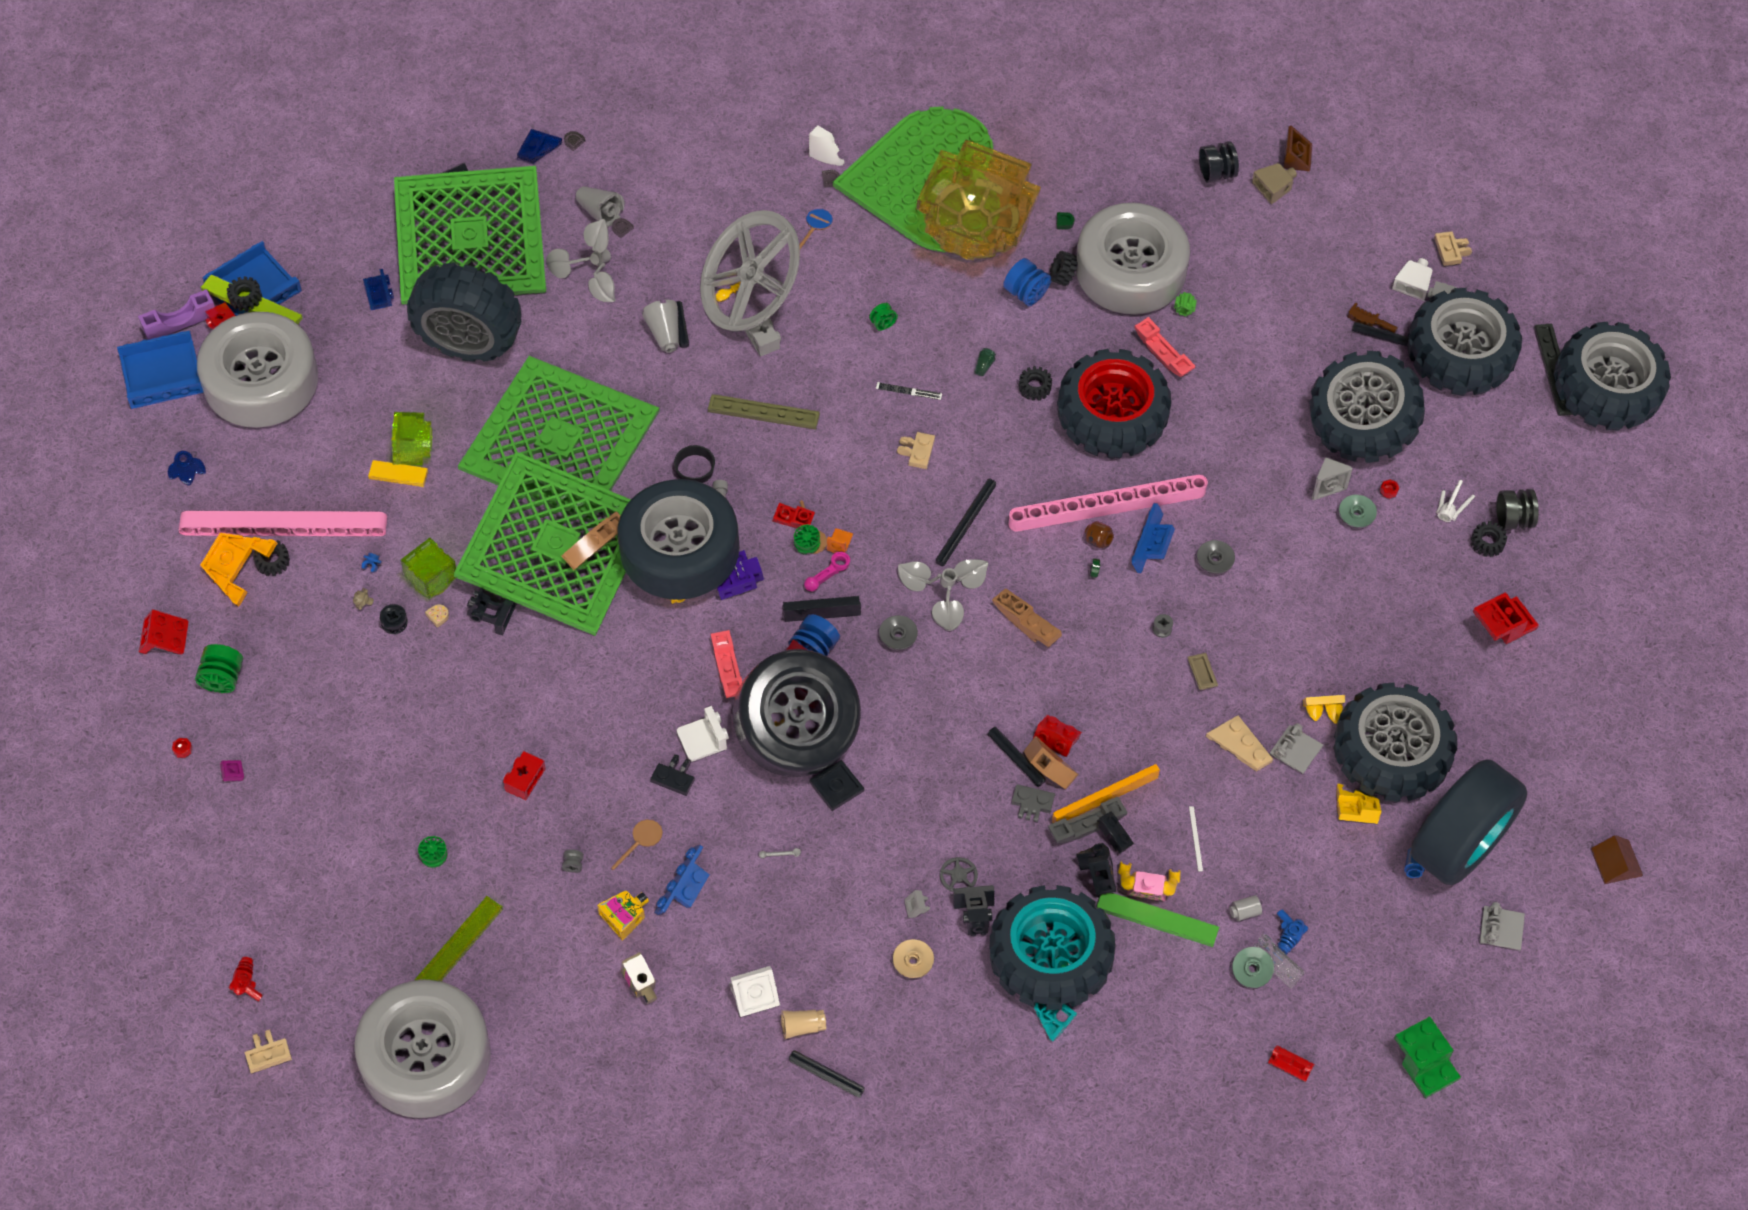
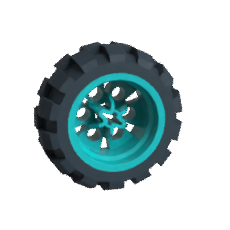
[989,885,1116,1010]

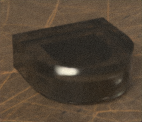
[564,131,586,151]
[822,170,840,188]
[612,218,634,238]

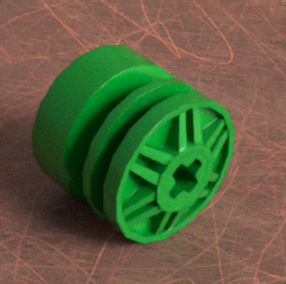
[195,644,244,693]

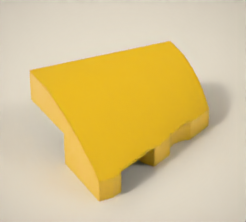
[1336,784,1382,824]

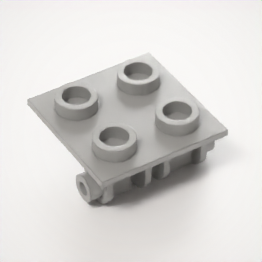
[1269,723,1323,774]
[1480,902,1525,951]

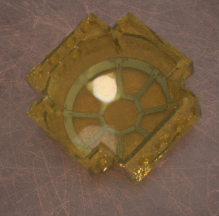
[916,139,1041,261]

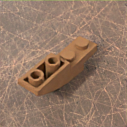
[561,511,620,570]
[992,588,1062,647]

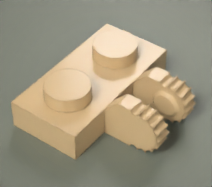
[1434,231,1472,266]
[897,432,935,469]
[245,1029,292,1074]

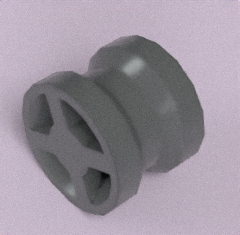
[1153,614,1173,638]
[562,849,584,873]

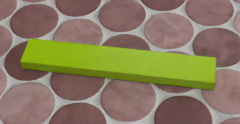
[201,275,303,324]

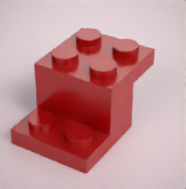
[1473,592,1539,644]

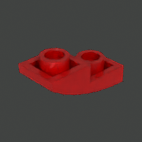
[772,503,815,529]

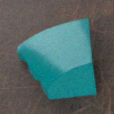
[1033,1003,1077,1042]

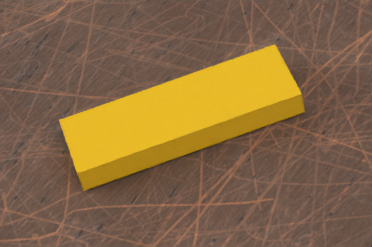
[368,460,428,487]

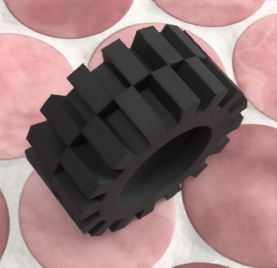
[1049,251,1078,286]
[227,276,262,311]
[1019,366,1052,401]
[1471,521,1507,557]
[253,540,290,576]

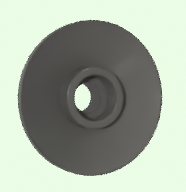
[1197,540,1235,574]
[879,615,918,650]

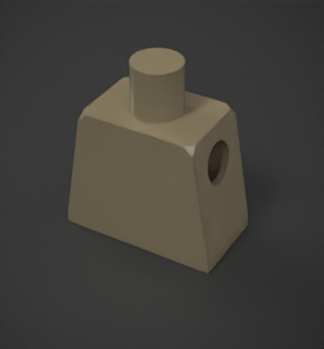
[1252,163,1297,204]

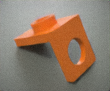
[827,528,853,553]

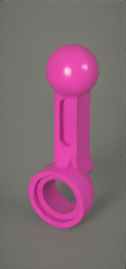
[804,552,850,592]

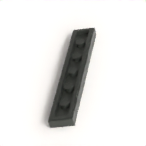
[1534,323,1573,416]

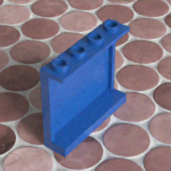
[202,241,302,316]
[117,330,203,409]

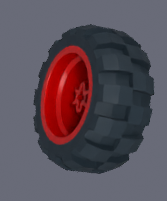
[1057,349,1171,458]

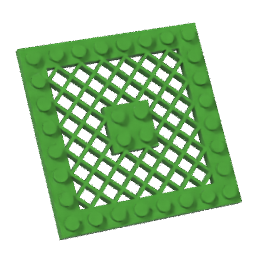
[394,166,546,305]
[458,356,660,523]
[454,452,631,636]

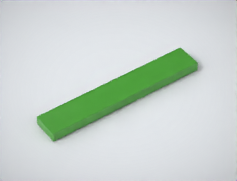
[1096,893,1219,947]

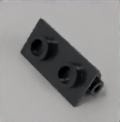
[1097,811,1134,854]

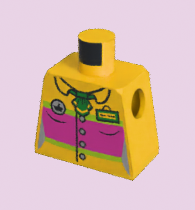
[597,891,649,941]

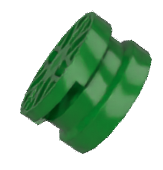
[869,303,898,331]
[794,524,821,555]
[418,836,448,868]

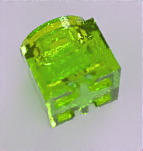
[392,412,432,466]
[400,538,456,599]

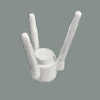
[1436,480,1475,522]

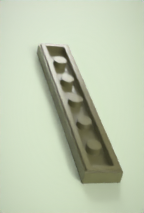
[708,394,820,430]

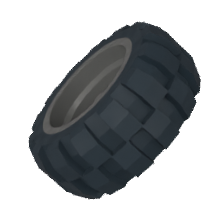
[407,263,522,362]

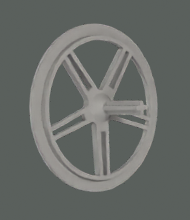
[700,210,800,331]

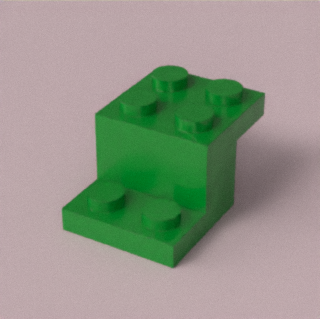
[1394,1016,1461,1099]

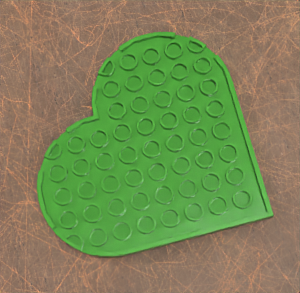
[833,107,1001,252]

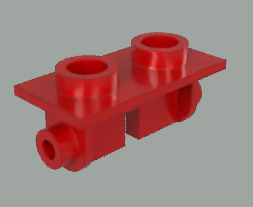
[1268,1045,1315,1082]

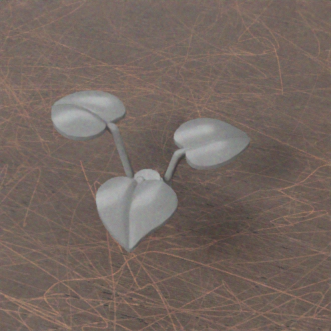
[546,219,616,302]
[898,559,988,631]

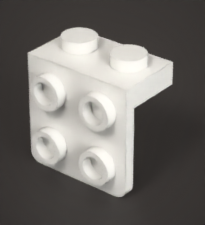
[677,706,729,761]

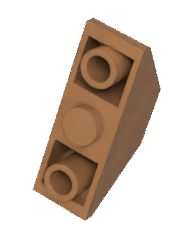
[1023,736,1079,790]

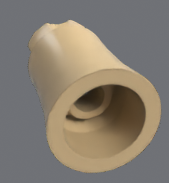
[781,1009,826,1039]

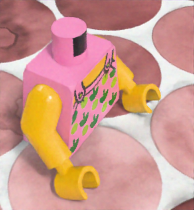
[1118,861,1181,902]

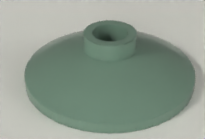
[1339,495,1377,527]
[1233,947,1274,988]

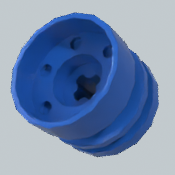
[1003,258,1051,306]
[789,614,840,656]

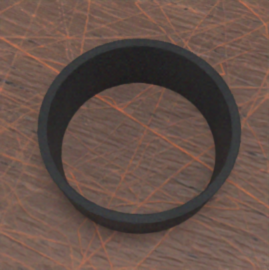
[674,445,715,483]

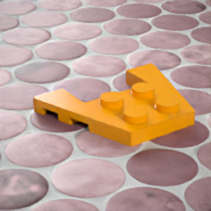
[200,533,278,607]

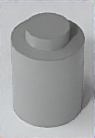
[1229,895,1262,921]

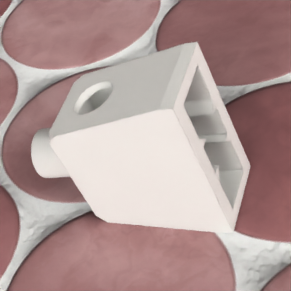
[1392,258,1432,301]

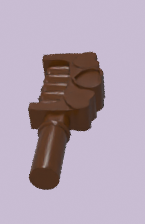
[1348,303,1398,333]

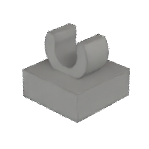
[904,890,930,918]

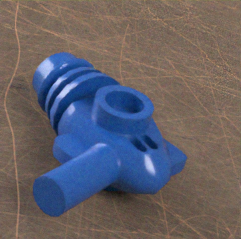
[1276,909,1308,955]

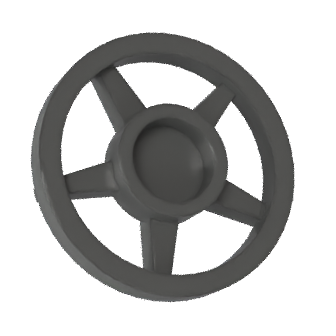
[940,857,978,892]

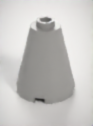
[576,186,624,227]
[642,300,679,353]

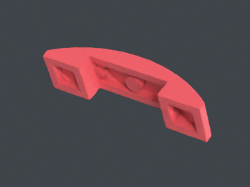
[1134,317,1195,377]
[711,630,742,698]

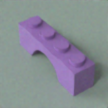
[138,289,215,340]

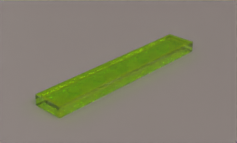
[414,896,503,982]

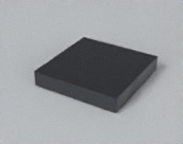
[809,760,865,811]

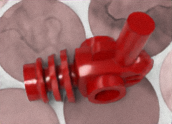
[229,957,263,1002]

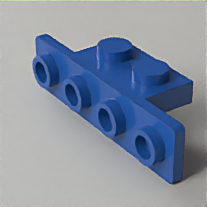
[1131,503,1175,573]
[654,845,710,915]

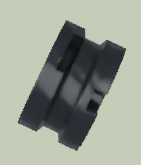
[379,604,408,634]

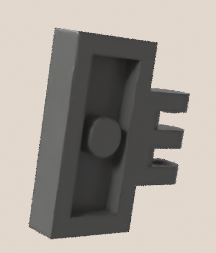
[1012,784,1055,822]

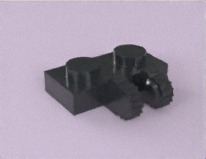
[650,754,695,796]

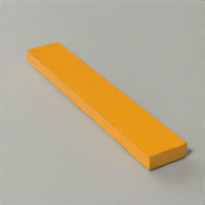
[1052,764,1160,823]

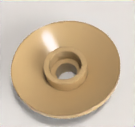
[893,939,934,978]

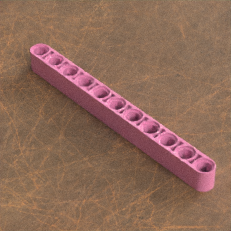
[1008,475,1208,531]
[179,511,387,536]

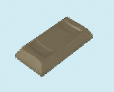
[1187,653,1218,690]

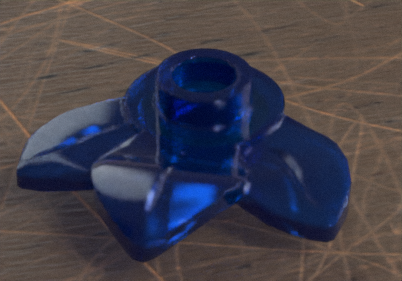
[167,451,206,486]

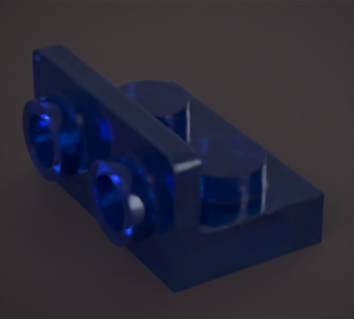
[363,268,394,311]

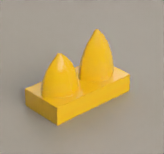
[1302,695,1345,724]

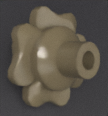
[353,588,374,610]

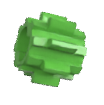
[1174,292,1197,316]

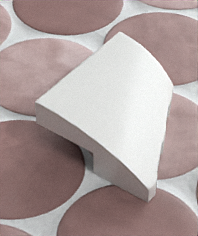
[809,125,844,166]

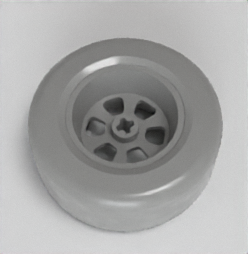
[1076,203,1190,315]
[197,312,318,428]
[354,980,491,1118]

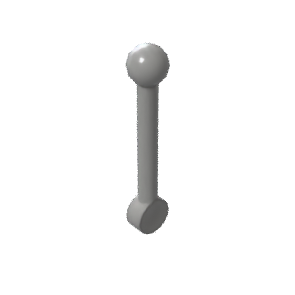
[759,848,801,859]

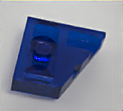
[517,129,562,163]

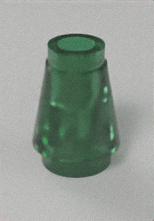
[974,348,996,376]

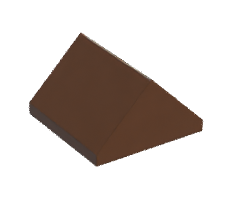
[1283,125,1312,172]
[1591,835,1643,884]

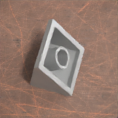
[1312,458,1352,501]

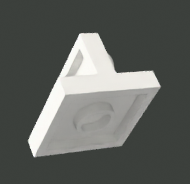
[729,966,780,1017]

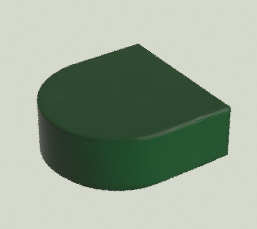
[1057,212,1075,230]

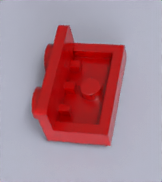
[1033,715,1082,757]

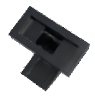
[467,588,517,636]
[1076,842,1116,895]
[953,885,995,937]

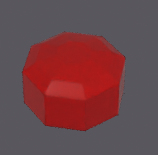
[1380,479,1400,499]
[172,738,193,758]

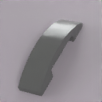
[1048,797,1128,843]

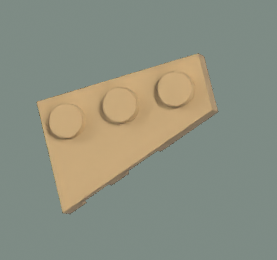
[1206,715,1273,772]

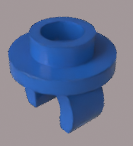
[362,552,382,573]

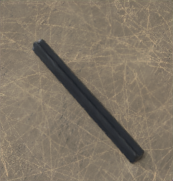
[936,478,996,566]

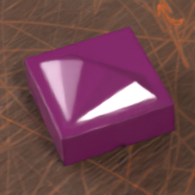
[220,760,244,781]

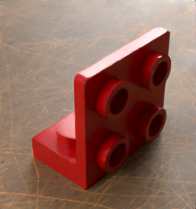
[139,609,189,655]

